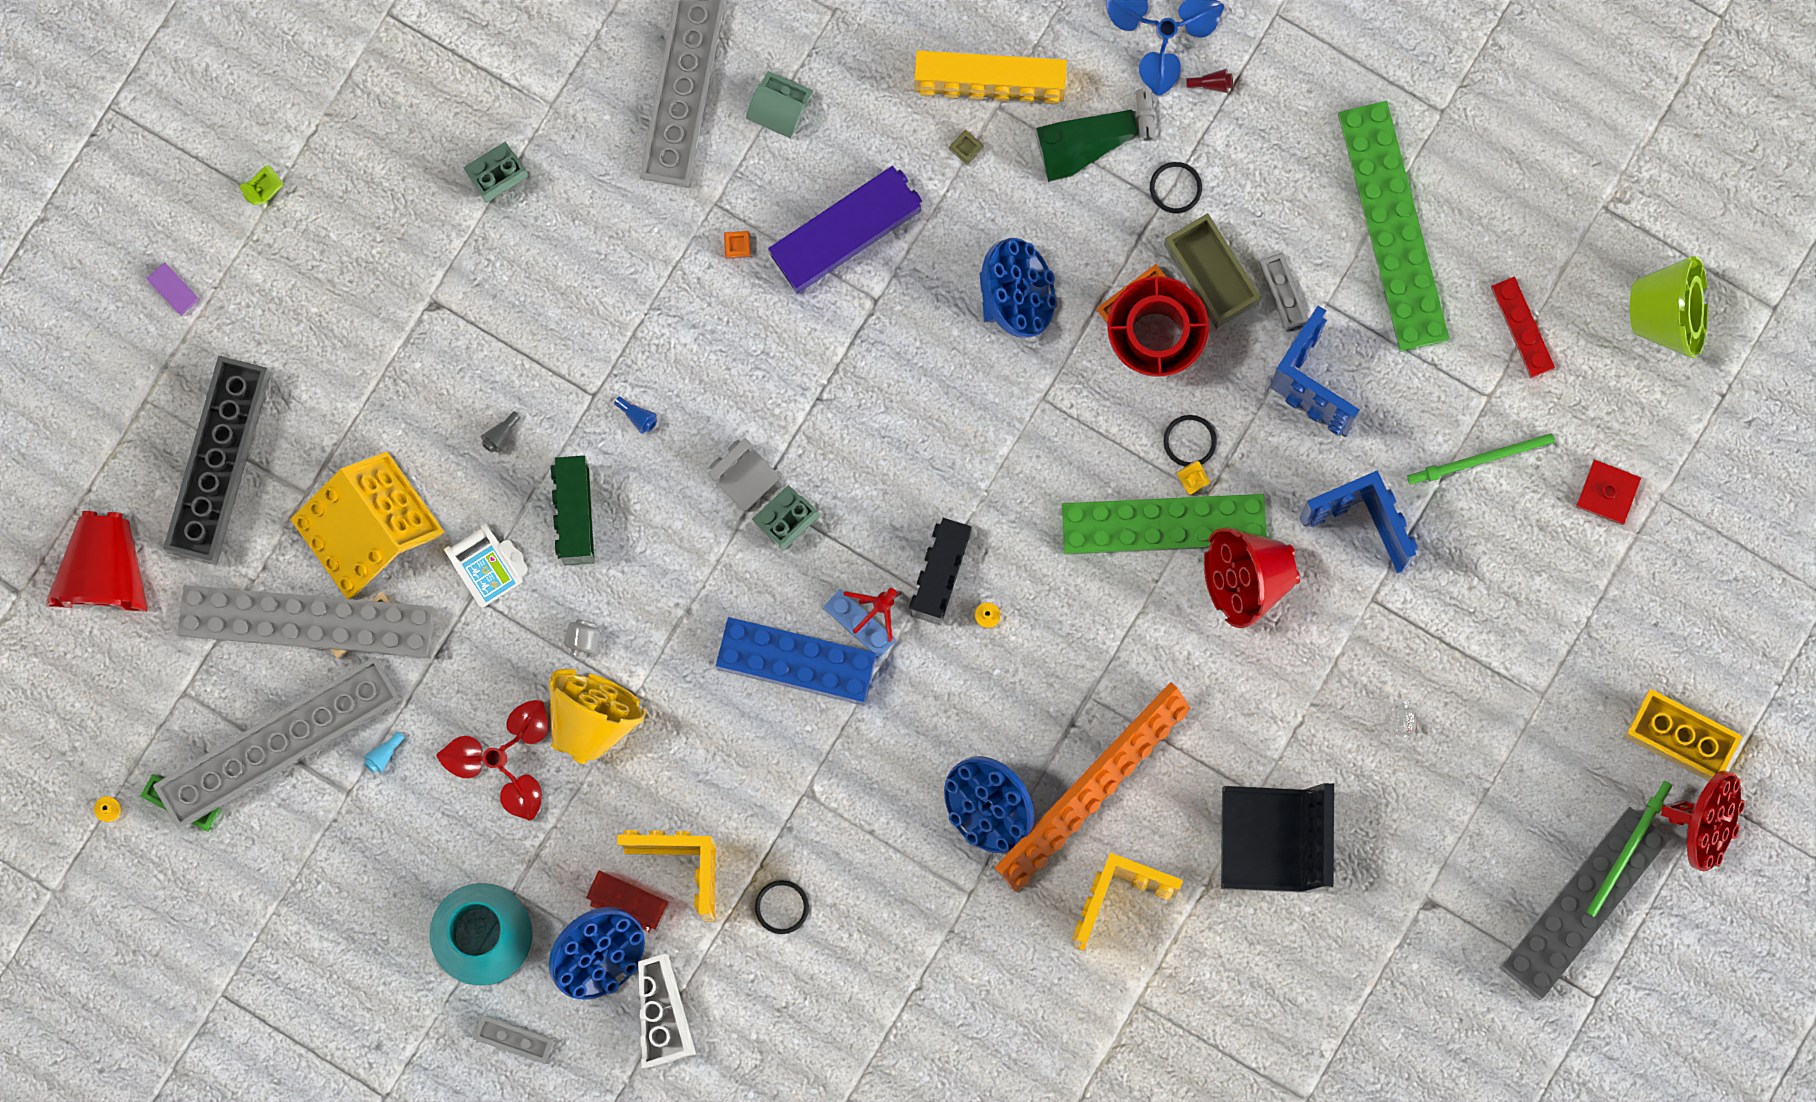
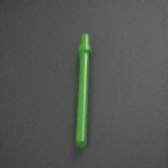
[1407,433,1554,485]
[1586,780,1673,918]

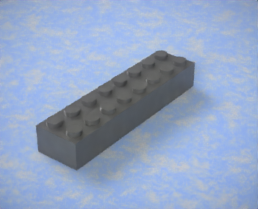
[163,355,271,566]
[1499,807,1670,1000]

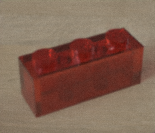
[586,870,670,933]

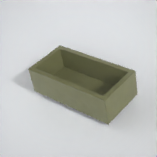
[1164,213,1261,329]

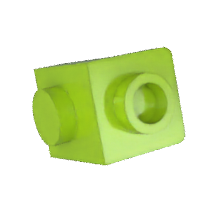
[239,165,285,205]

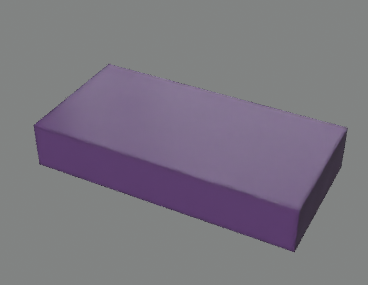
[147,262,200,316]

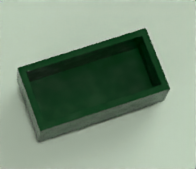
[550,455,595,566]

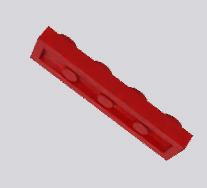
[1491,276,1555,378]

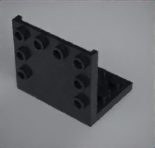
[1221,783,1334,893]

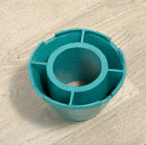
[430,883,532,986]

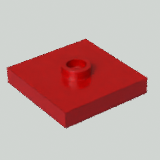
[1576,459,1642,525]

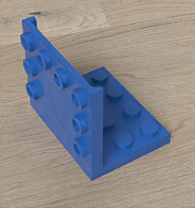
[1270,305,1360,436]
[1300,470,1418,574]

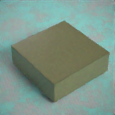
[949,129,984,165]

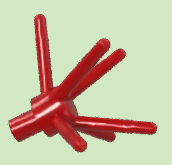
[843,588,901,642]

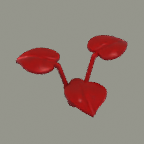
[436,700,549,821]

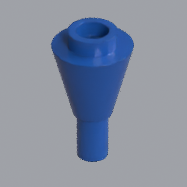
[614,396,657,434]

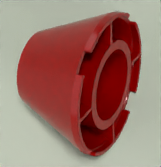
[1107,276,1209,377]

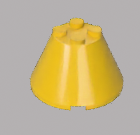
[549,668,646,764]

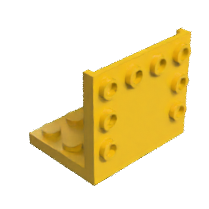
[290,451,445,599]
[617,830,716,922]
[1072,852,1183,951]

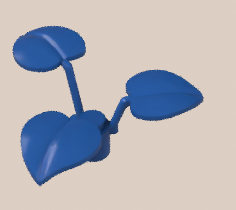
[1106,0,1224,96]

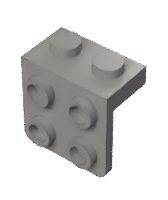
[709,438,779,511]

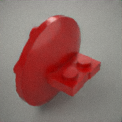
[1660,770,1745,872]

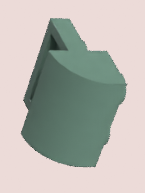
[746,71,813,139]
[463,141,529,203]
[752,485,820,551]

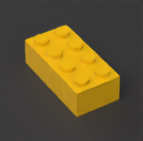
[1624,689,1743,781]

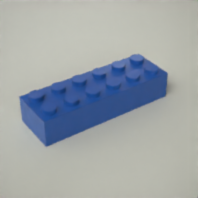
[715,617,877,706]

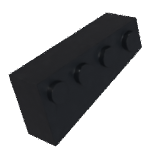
[909,517,972,626]

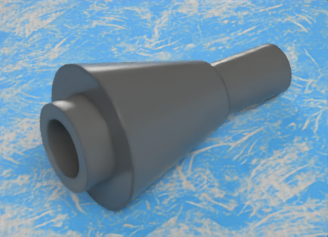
[481,411,521,453]

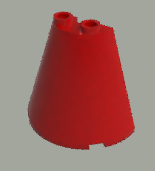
[46,511,148,612]

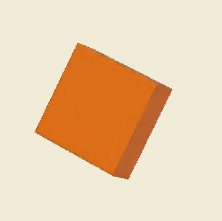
[724,231,751,259]

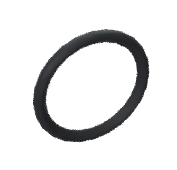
[1149,162,1202,213]
[1163,415,1217,467]
[755,880,809,934]

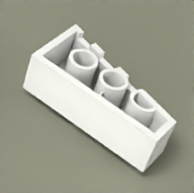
[638,954,696,1069]

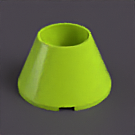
[1629,256,1708,358]

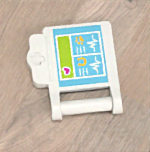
[443,522,529,608]

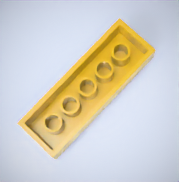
[914,50,1067,104]

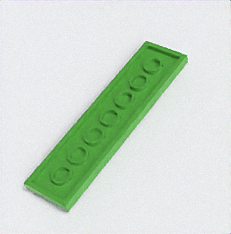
[1062,494,1267,555]

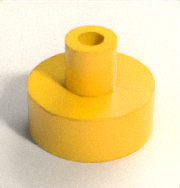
[975,602,1000,629]
[94,796,121,823]

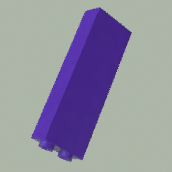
[768,165,922,294]

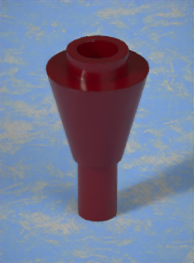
[1186,68,1233,93]

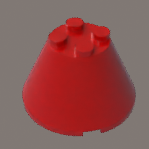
[1204,527,1301,628]

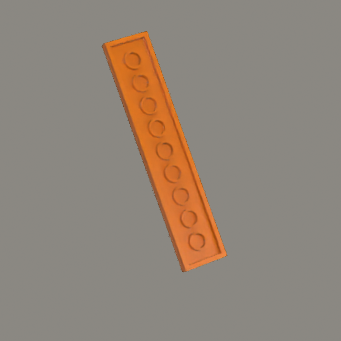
[994,682,1191,892]

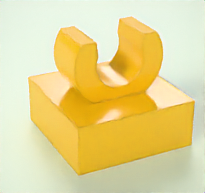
[1175,460,1211,495]

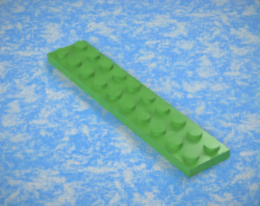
[1338,101,1450,352]

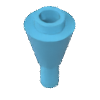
[363,731,404,774]

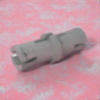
[1135,88,1155,141]

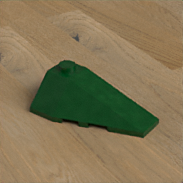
[1035,110,1138,182]

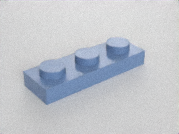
[823,589,896,659]

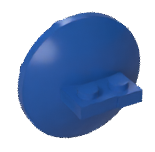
[979,238,1057,338]
[944,756,1034,853]
[549,907,645,1000]

